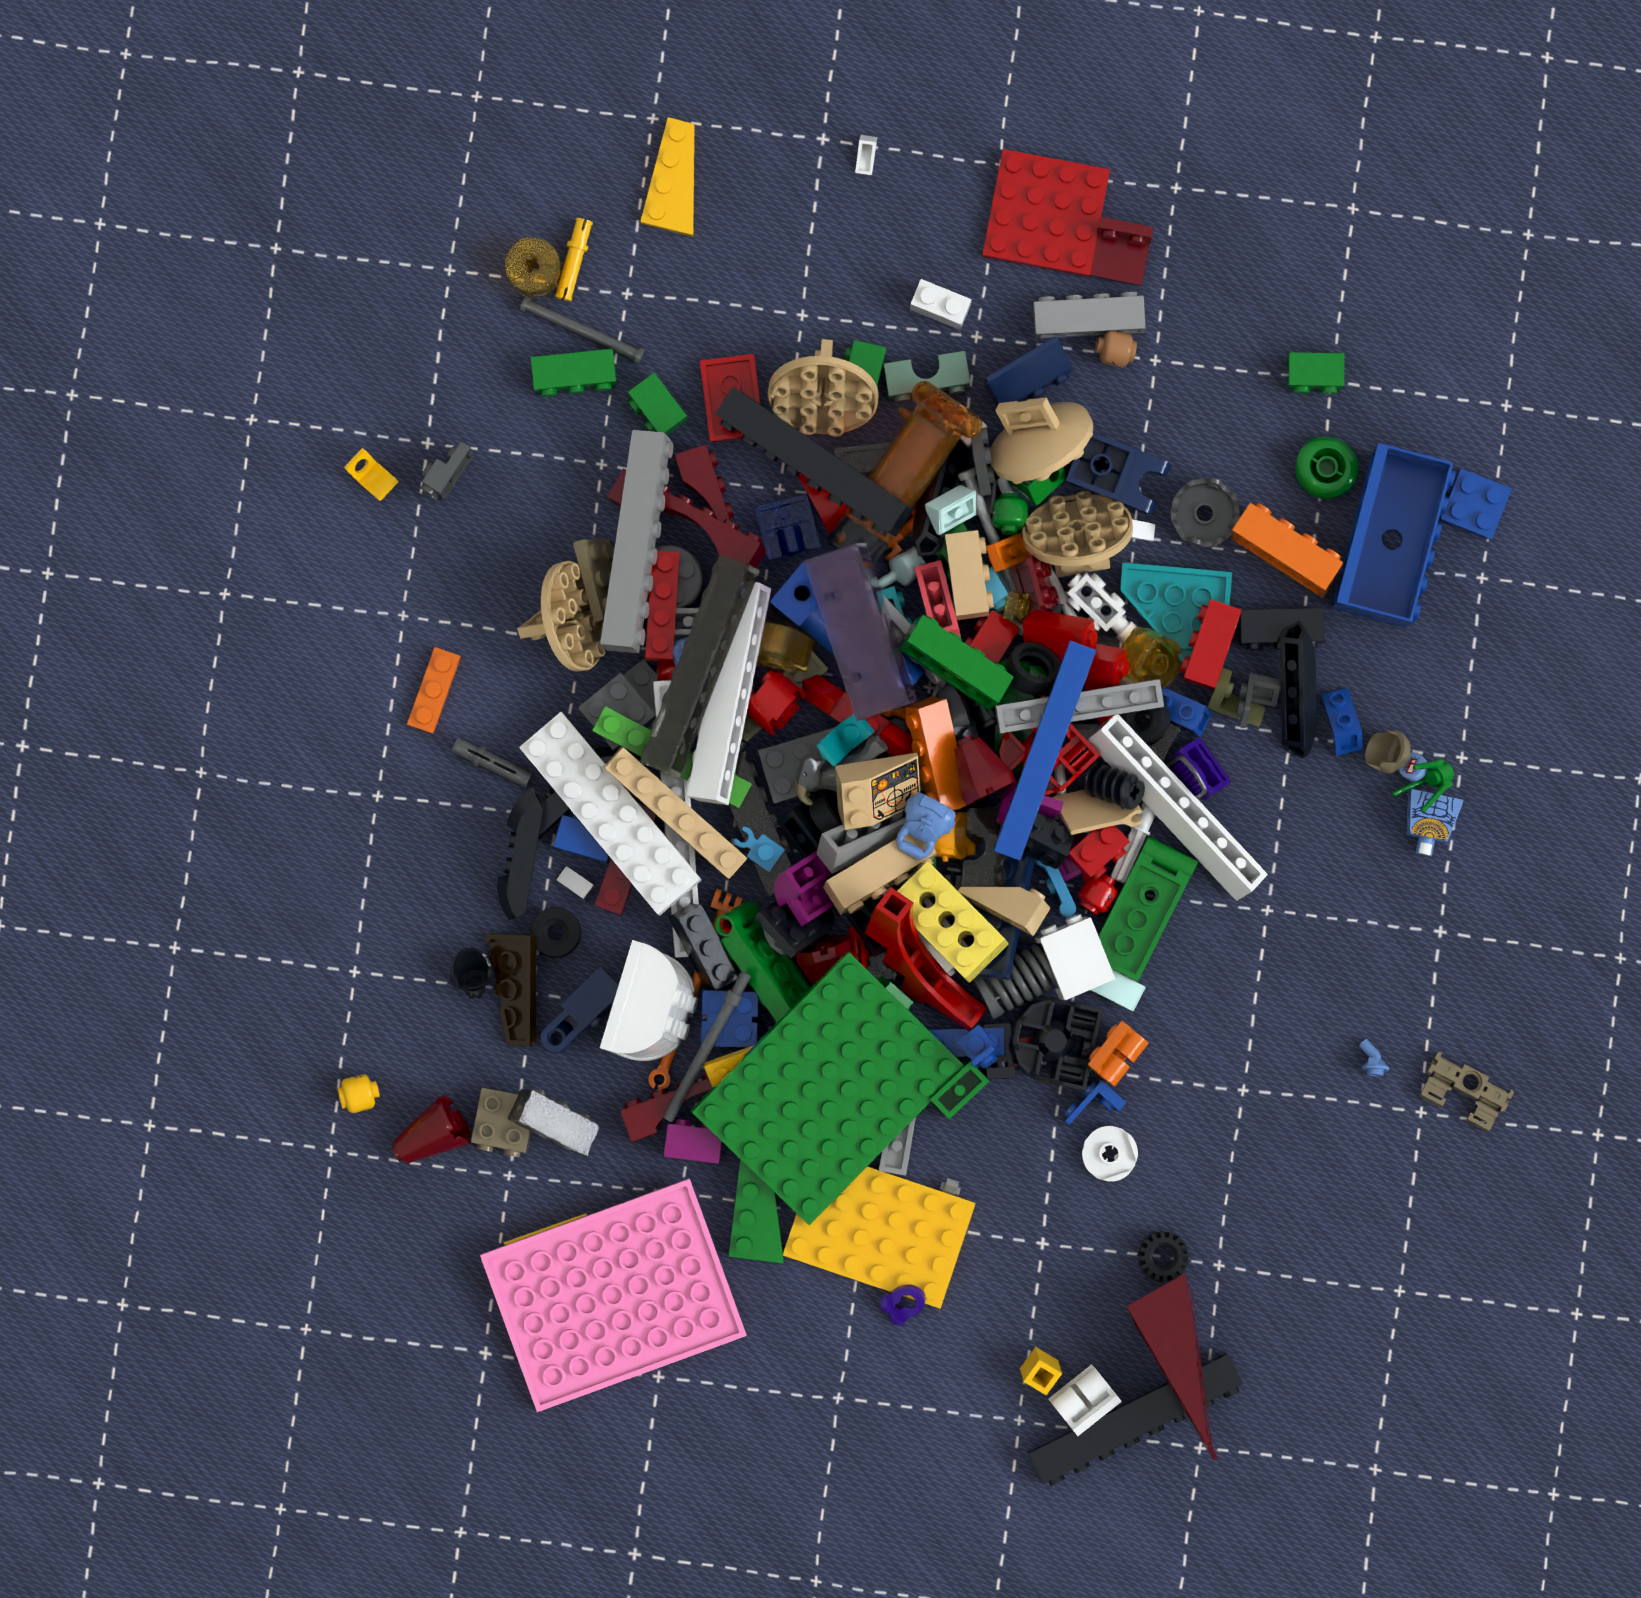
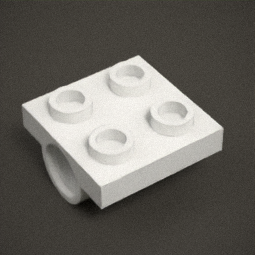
[1048,1364,1122,1436]

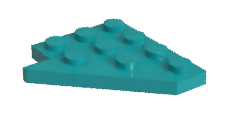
[1120,563,1232,664]

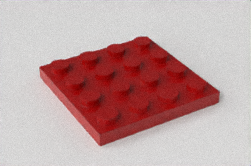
[982,149,1110,277]

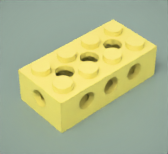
[898,861,1009,983]

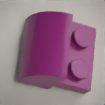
[774,851,834,926]

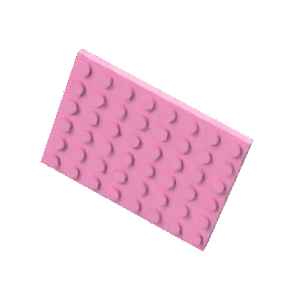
[480,1178,747,1412]

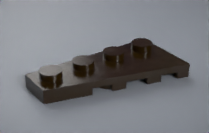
[484,933,536,1046]

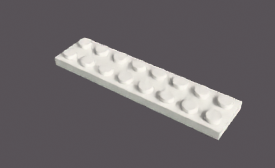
[519,712,702,916]

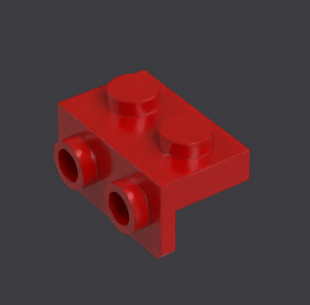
[1068,825,1130,882]

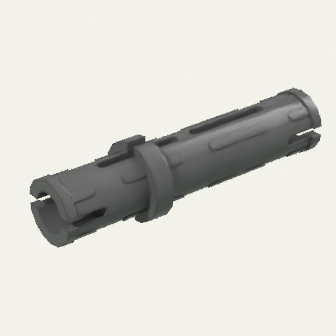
[451,737,533,788]

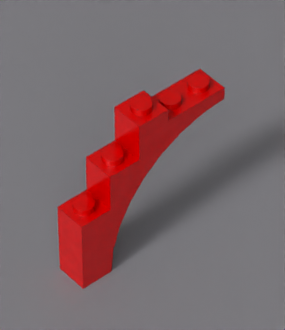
[865,887,987,1032]

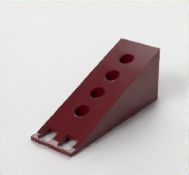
[1127,1274,1217,1460]

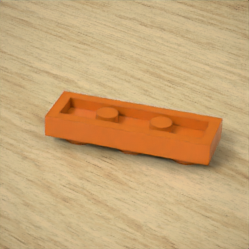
[407,647,461,734]

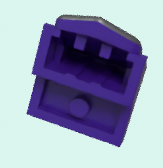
[1166,737,1232,801]

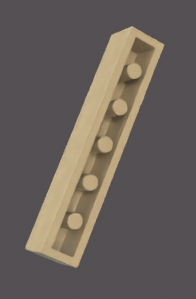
[603,747,747,879]

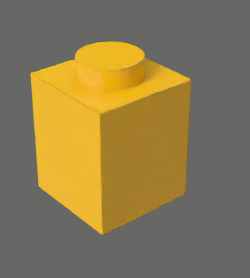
[1020,1346,1062,1395]

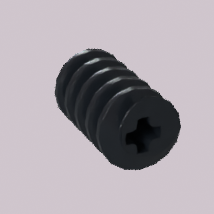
[1083,761,1145,810]

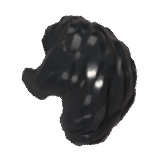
[450,947,496,999]

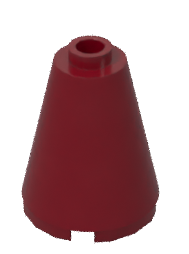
[392,1095,471,1164]

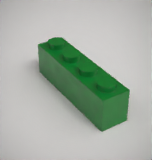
[898,615,1014,710]

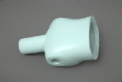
[876,546,926,590]

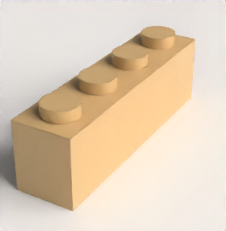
[823,833,937,915]

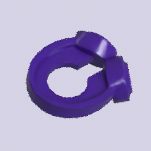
[881,1285,926,1326]

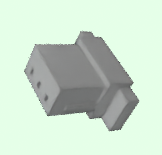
[939,1178,961,1196]

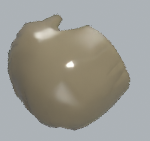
[1365,730,1411,774]

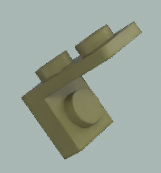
[1208,668,1265,726]

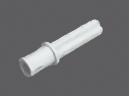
[1111,803,1155,883]

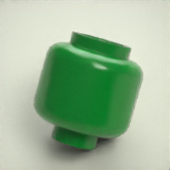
[992,493,1028,536]

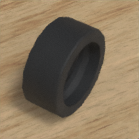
[1005,642,1060,696]
[809,789,843,833]

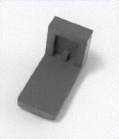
[1236,673,1281,728]

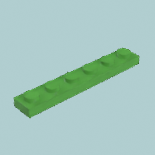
[592,706,752,808]

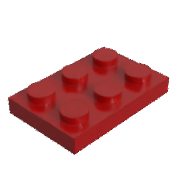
[700,354,760,443]

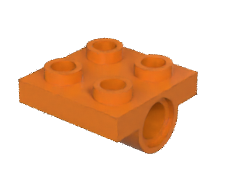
[1088,1021,1149,1087]

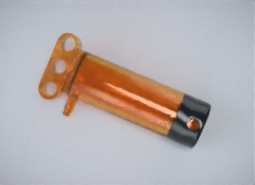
[827,381,982,570]

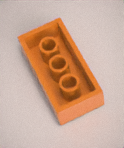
[1231,503,1343,599]

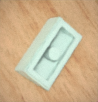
[925,485,976,535]

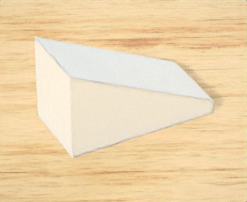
[855,135,877,175]
[1131,520,1155,541]
[557,866,594,900]

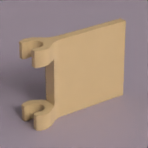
[1052,790,1142,835]

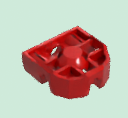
[997,695,1100,795]

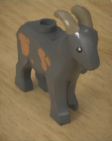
[795,735,921,805]

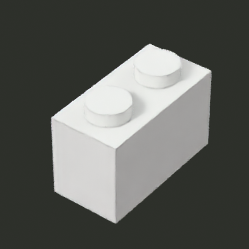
[910,279,972,330]

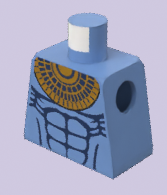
[1407,789,1463,857]

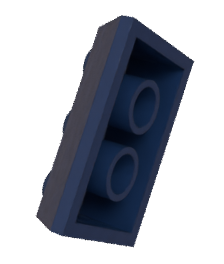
[984,335,1072,407]

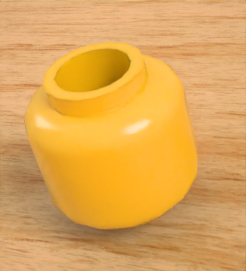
[337,1074,380,1113]

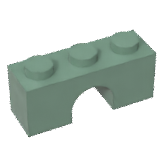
[883,351,970,403]

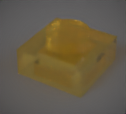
[1002,591,1029,621]

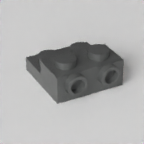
[420,441,475,501]

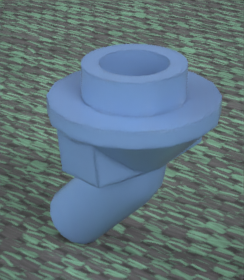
[1359,1039,1389,1077]

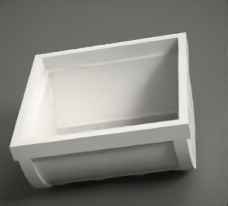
[600,940,698,1061]

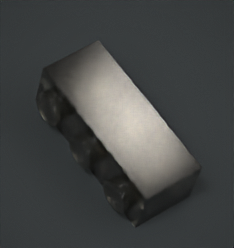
[507,1087,600,1156]

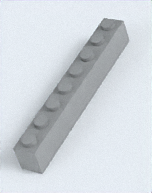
[600,430,673,653]

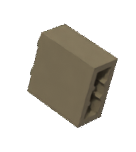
[471,1088,538,1157]

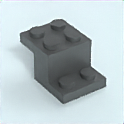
[578,658,658,751]

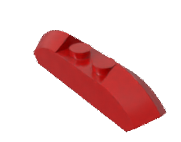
[802,674,913,756]

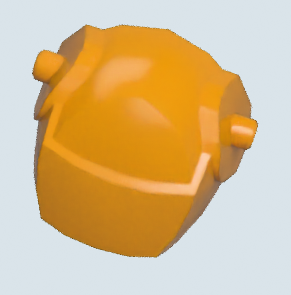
[934,812,977,862]

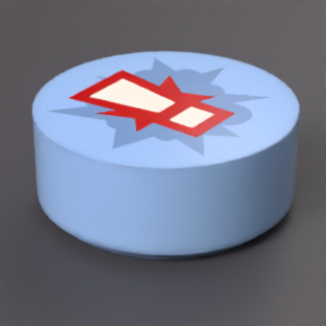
[1399,752,1428,782]

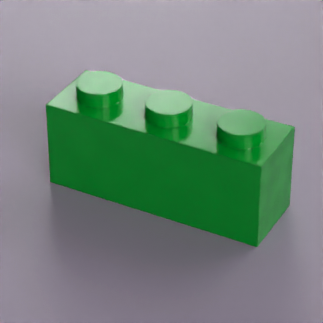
[531,349,617,397]

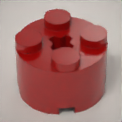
[746,670,806,736]

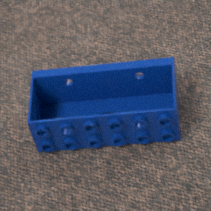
[1331,443,1456,628]

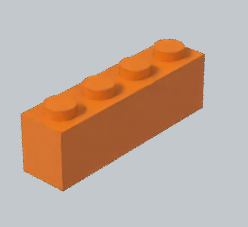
[905,697,968,811]

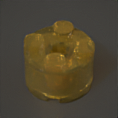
[505,238,562,298]
[1121,627,1181,688]

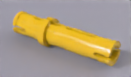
[555,218,593,302]

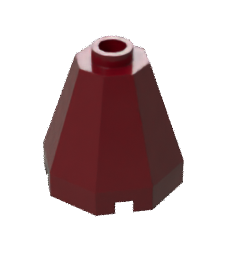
[954,735,1017,806]
[796,935,852,985]

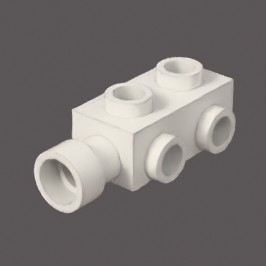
[1067,571,1139,644]

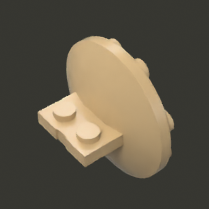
[768,339,878,437]
[990,397,1093,484]
[1022,491,1133,578]
[517,561,605,672]

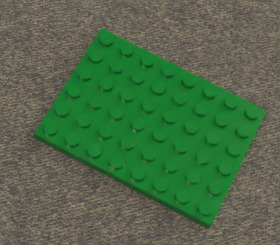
[691,951,965,1225]

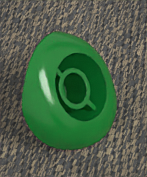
[1295,436,1359,499]

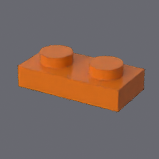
[986,532,1031,572]

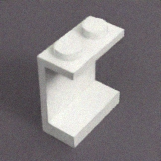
[1035,914,1115,1000]

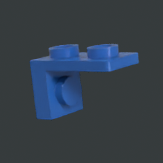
[1161,686,1213,738]
[1321,688,1363,756]
[957,1025,1000,1069]
[1064,1081,1126,1126]

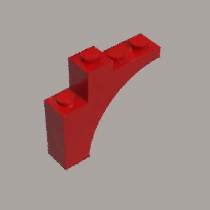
[1022,609,1129,726]

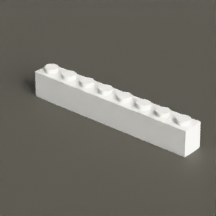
[687,579,771,805]
[1087,714,1268,901]

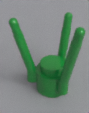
[1392,758,1454,812]

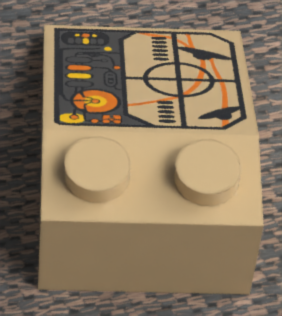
[835,753,920,830]

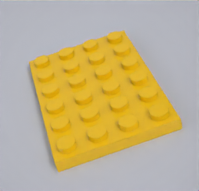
[783,1167,976,1309]

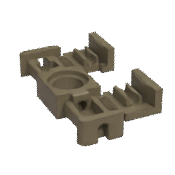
[1419,1052,1514,1132]

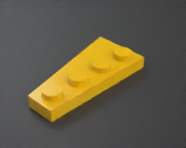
[640,117,695,237]

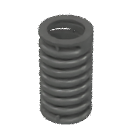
[973,943,1058,1020]

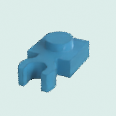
[734,827,785,873]

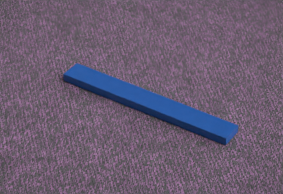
[993,641,1096,860]

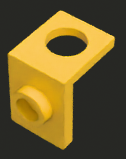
[344,448,398,501]

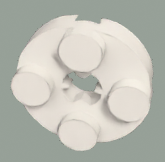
[1082,1126,1138,1181]

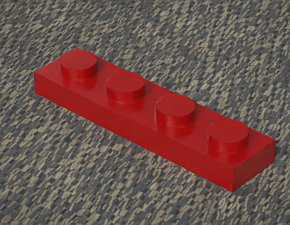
[645,551,680,662]

